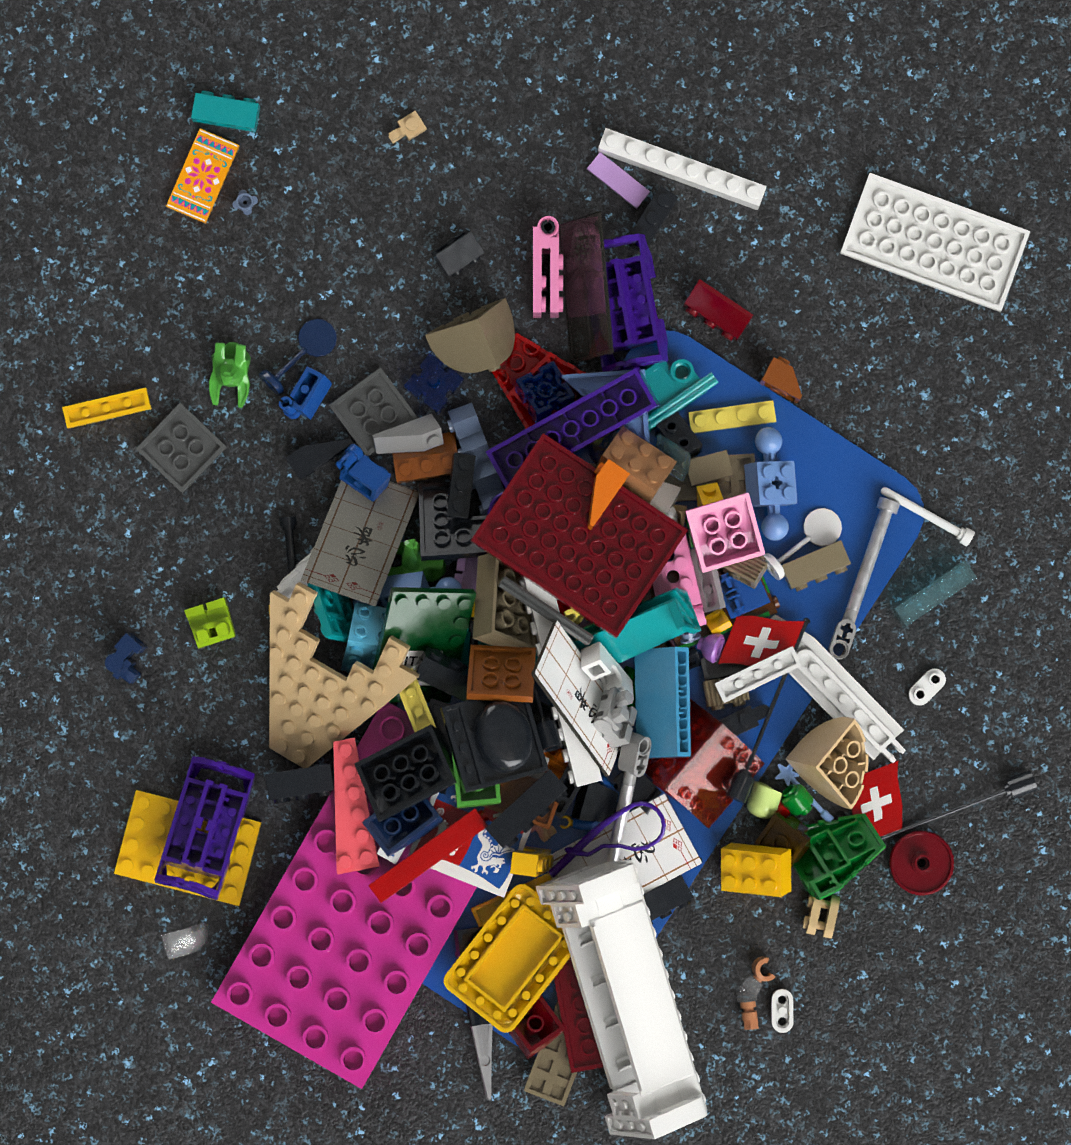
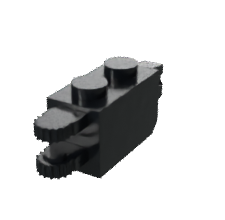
[698,704,769,745]

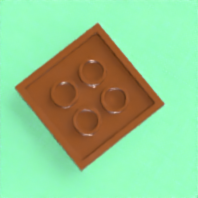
[467,645,536,703]

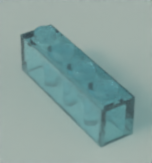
[892,560,977,627]

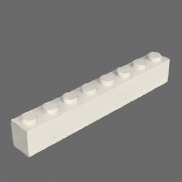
[598,128,767,210]

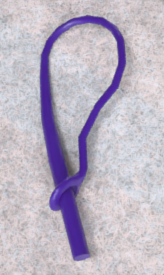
[549,801,666,877]

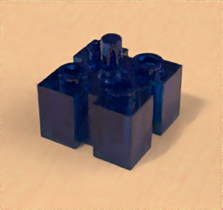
[404,353,464,415]
[515,361,575,424]

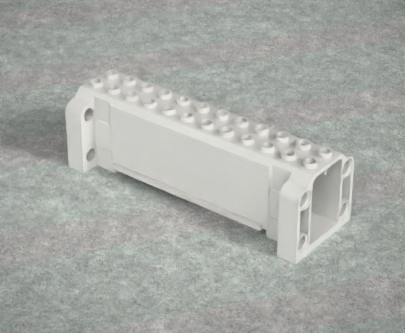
[536,860,708,1139]

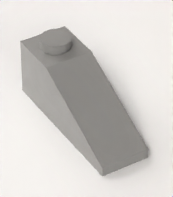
[372,413,444,454]

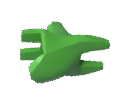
[209,342,251,408]
[388,539,446,582]

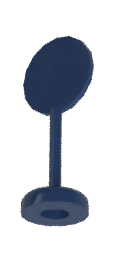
[259,319,337,395]

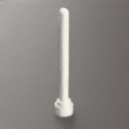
[881,487,975,547]

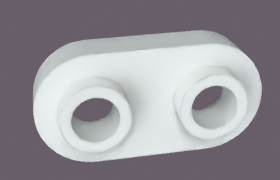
[908,669,946,705]
[771,989,793,1033]

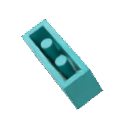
[191,91,260,132]

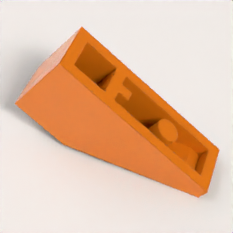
[587,459,630,530]

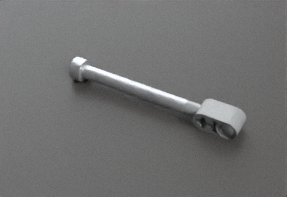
[828,497,900,660]
[606,732,652,862]

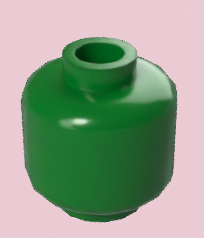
[781,784,813,816]

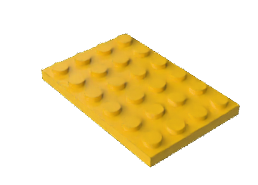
[114,790,262,906]

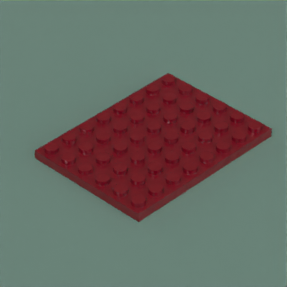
[471,433,688,638]

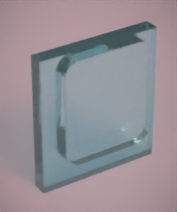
[656,434,691,482]

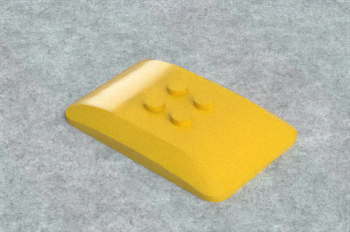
[444,884,570,1033]

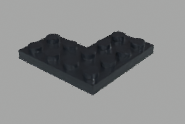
[419,482,488,561]

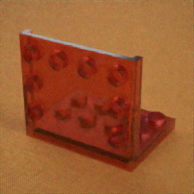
[645,699,765,829]

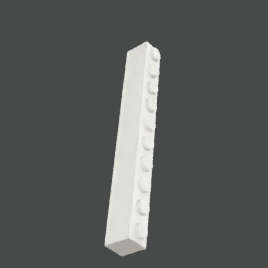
[519,576,602,788]

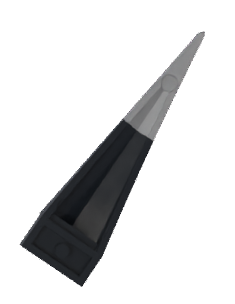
[454,926,493,1100]

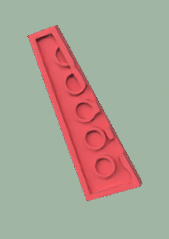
[333,738,380,875]

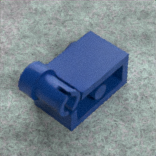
[279,366,332,420]
[336,444,391,502]

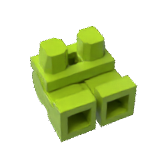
[184,597,236,649]

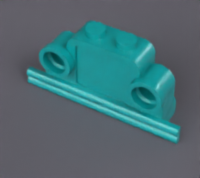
[644,359,719,432]

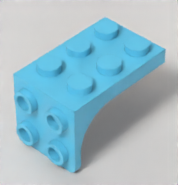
[341,603,386,673]

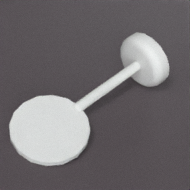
[763,508,842,580]

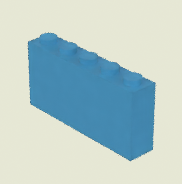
[634,647,691,758]

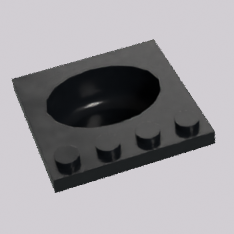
[440,700,549,794]

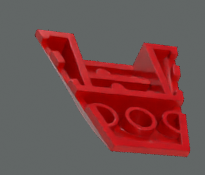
[492,333,586,429]

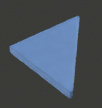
[562,369,650,443]

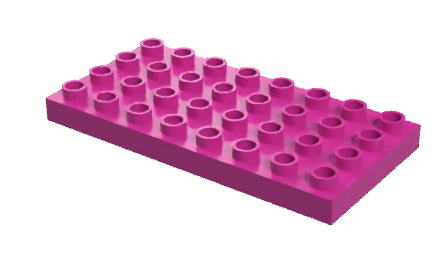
[211,702,477,1089]

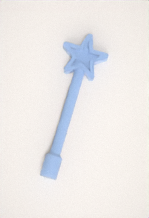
[775,764,834,822]

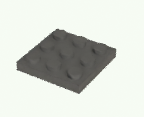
[329,367,418,457]
[136,403,227,494]

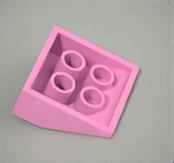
[685,492,765,573]

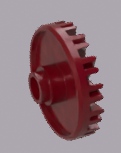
[889,831,954,895]

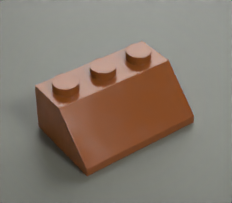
[392,432,458,484]

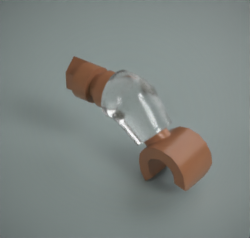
[737,956,775,1030]

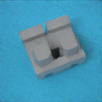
[594,687,637,748]

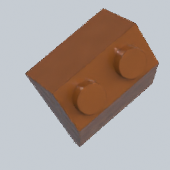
[759,356,802,404]

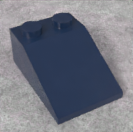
[362,799,444,857]

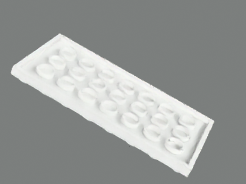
[840,173,1030,312]

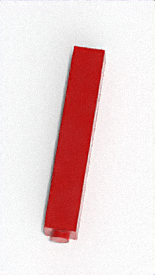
[368,808,489,903]

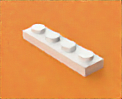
[715,646,802,703]

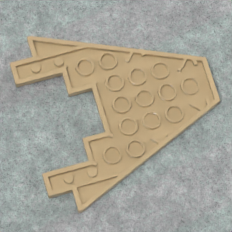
[269,582,420,768]

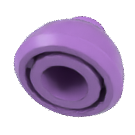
[697,634,725,663]

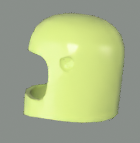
[747,781,783,819]

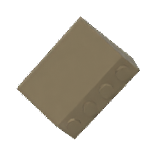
[473,553,538,648]

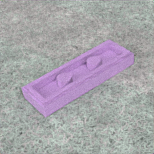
[587,152,650,209]

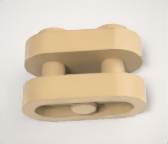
[802,894,840,939]

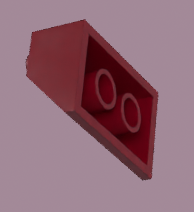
[683,279,753,341]
[508,995,565,1059]

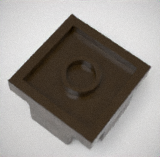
[754,812,811,868]

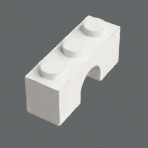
[581,641,633,695]

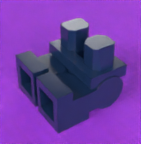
[105,633,147,684]

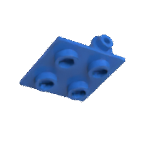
[719,573,770,619]

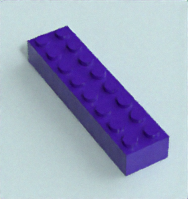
[486,367,660,488]

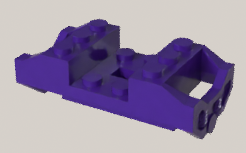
[582,234,669,372]
[154,756,255,900]

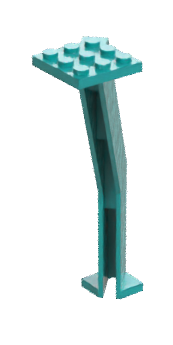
[307,583,702,671]

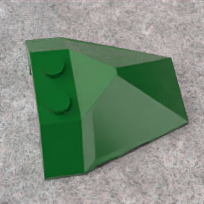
[792,813,886,900]

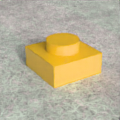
[705,609,732,634]

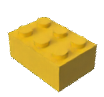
[721,843,791,897]

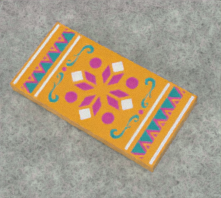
[166,129,239,224]

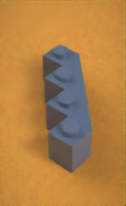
[447,403,504,516]

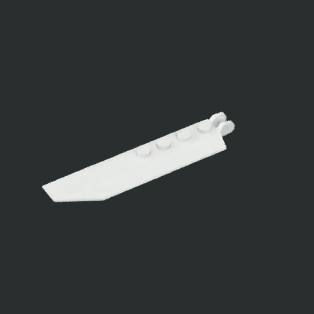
[771,615,906,763]

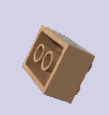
[595,426,677,504]

